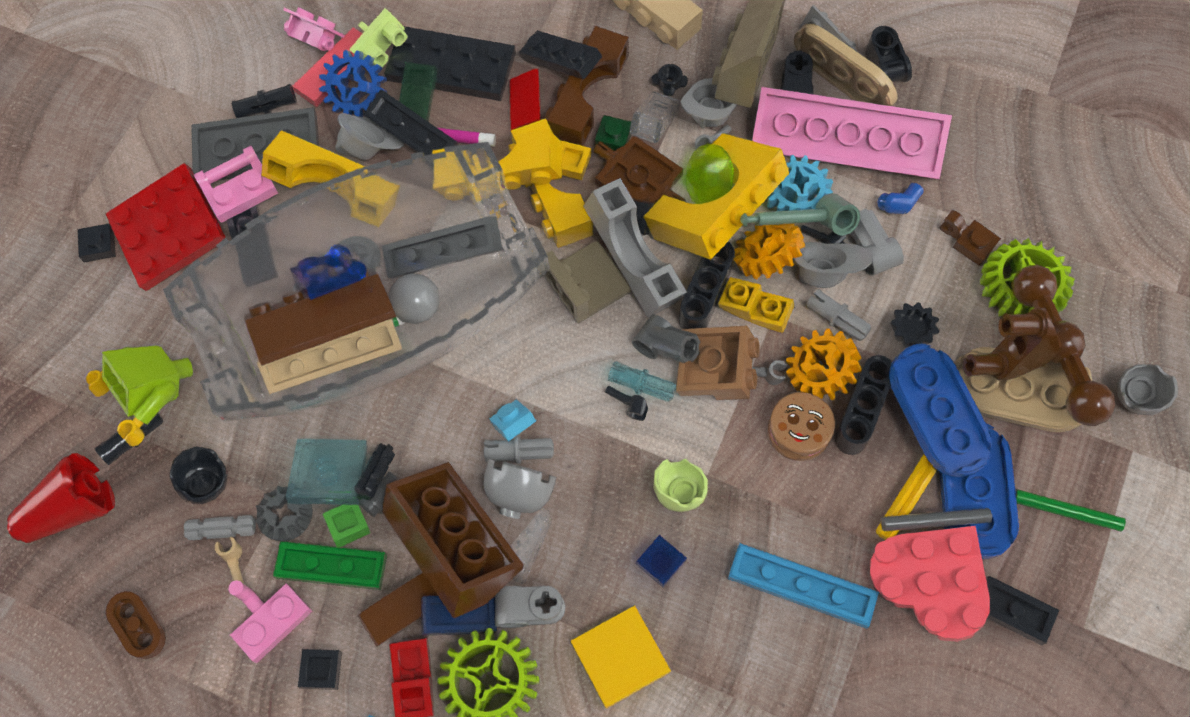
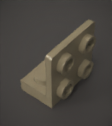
[541,241,632,324]

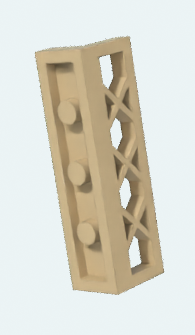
[257,318,402,394]

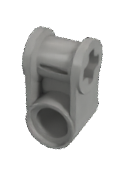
[495,586,566,628]

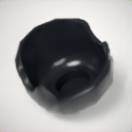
[170,446,228,504]

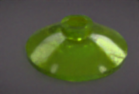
[685,144,734,204]

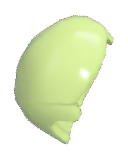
[654,459,708,512]

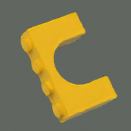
[644,133,789,260]

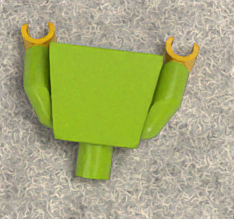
[86,345,193,447]

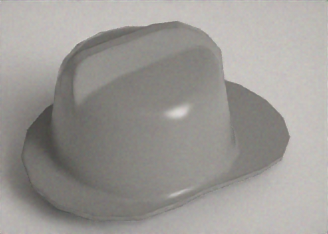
[681,78,737,128]
[335,113,404,160]
[793,242,873,288]

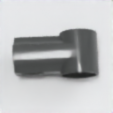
[632,314,701,363]

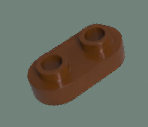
[106,591,166,659]

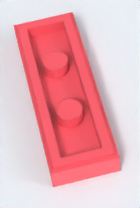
[292,27,362,107]

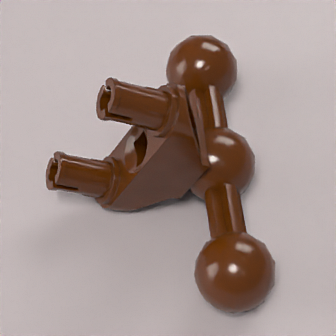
[963,265,1116,426]

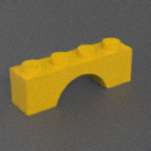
[508,118,593,248]
[432,129,562,199]
[261,130,398,226]

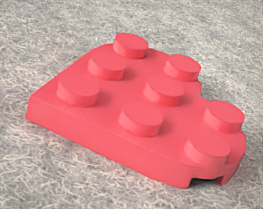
[870,526,990,642]

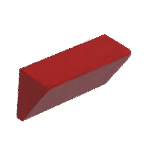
[510,68,541,130]

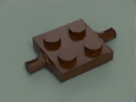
[593,135,686,206]

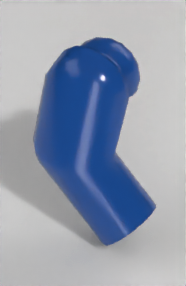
[877,183,924,214]

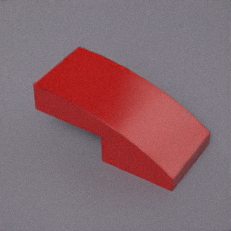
[389,637,434,717]

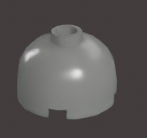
[483,459,557,519]

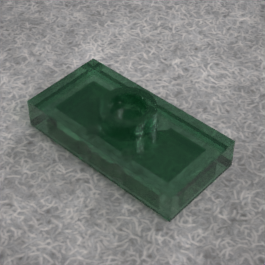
[399,62,437,122]

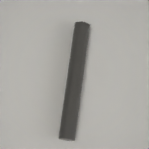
[881,508,992,531]

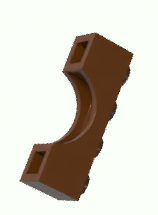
[545,26,629,146]

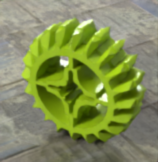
[979,238,1075,317]
[437,628,540,717]

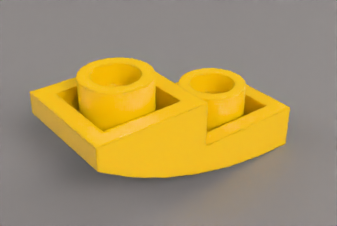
[718,277,795,333]

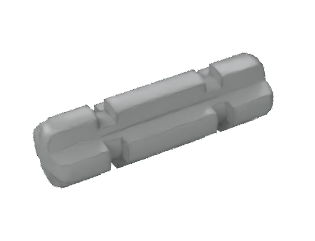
[184,515,256,540]

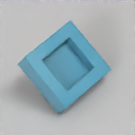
[489,399,536,442]

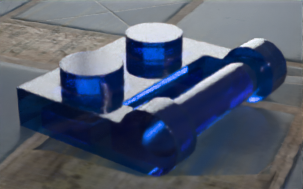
[290,244,367,300]

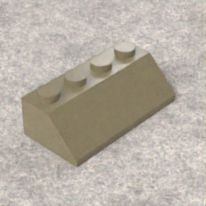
[712,0,785,108]

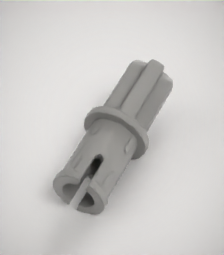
[807,289,871,341]
[484,436,554,464]

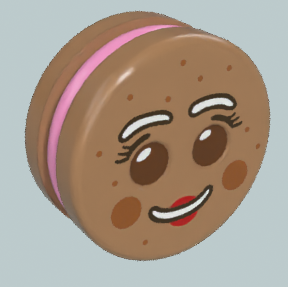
[768,392,835,461]

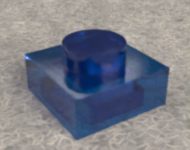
[636,535,687,588]

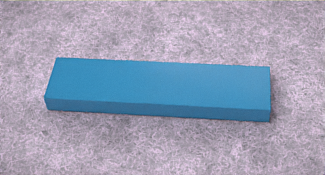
[728,543,879,629]

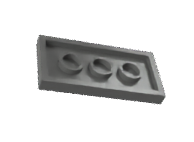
[191,107,319,180]

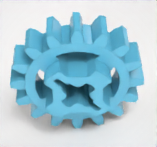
[767,155,833,211]

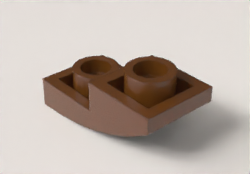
[357,573,438,647]

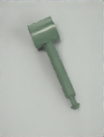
[740,193,860,236]

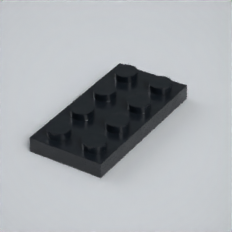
[384,26,516,101]

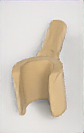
[215,537,244,584]

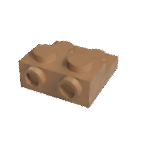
[676,326,760,400]

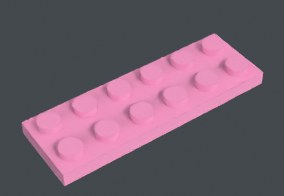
[752,87,952,180]

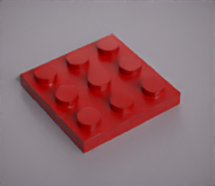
[105,163,227,291]

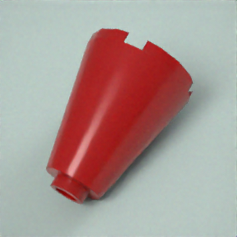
[7,453,115,543]

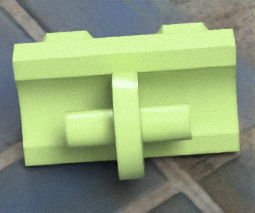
[349,8,408,67]

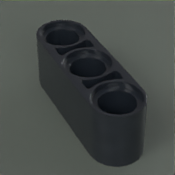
[679,242,735,329]
[835,355,892,455]

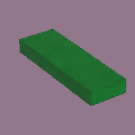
[273,541,387,590]

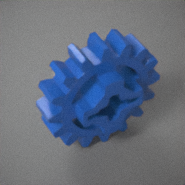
[319,50,387,117]

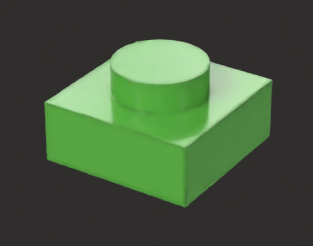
[323,499,370,548]

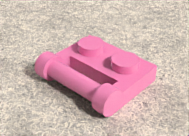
[194,146,278,223]

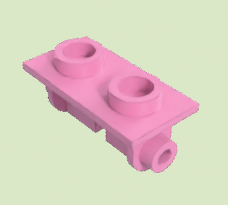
[283,7,345,51]

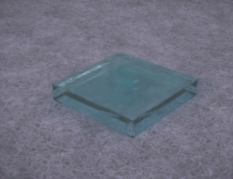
[286,439,368,505]

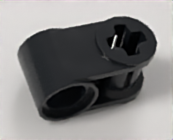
[865,26,912,82]
[780,51,814,94]

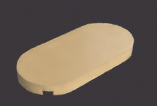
[794,24,897,106]
[954,347,1081,432]

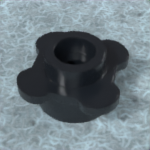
[652,64,688,96]

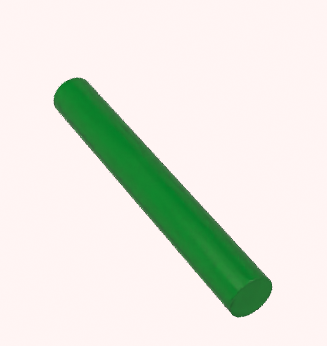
[1016,489,1126,532]

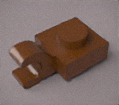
[939,210,1001,266]

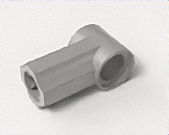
[851,209,904,276]

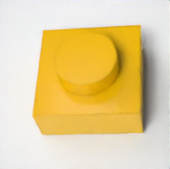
[561,140,591,180]

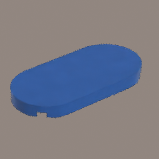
[889,344,992,477]
[939,423,1019,559]

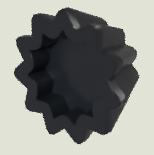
[890,302,940,346]

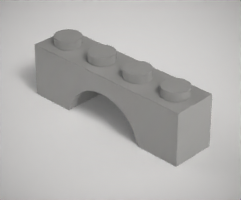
[583,178,687,318]

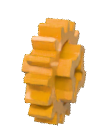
[734,224,805,279]
[786,328,862,400]

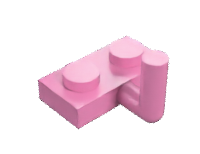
[228,580,313,663]

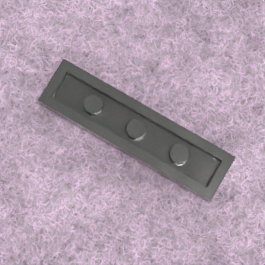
[382,216,503,278]

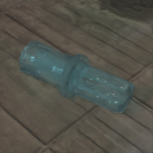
[608,361,677,402]

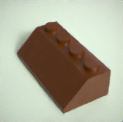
[244,267,396,366]
[382,462,524,619]

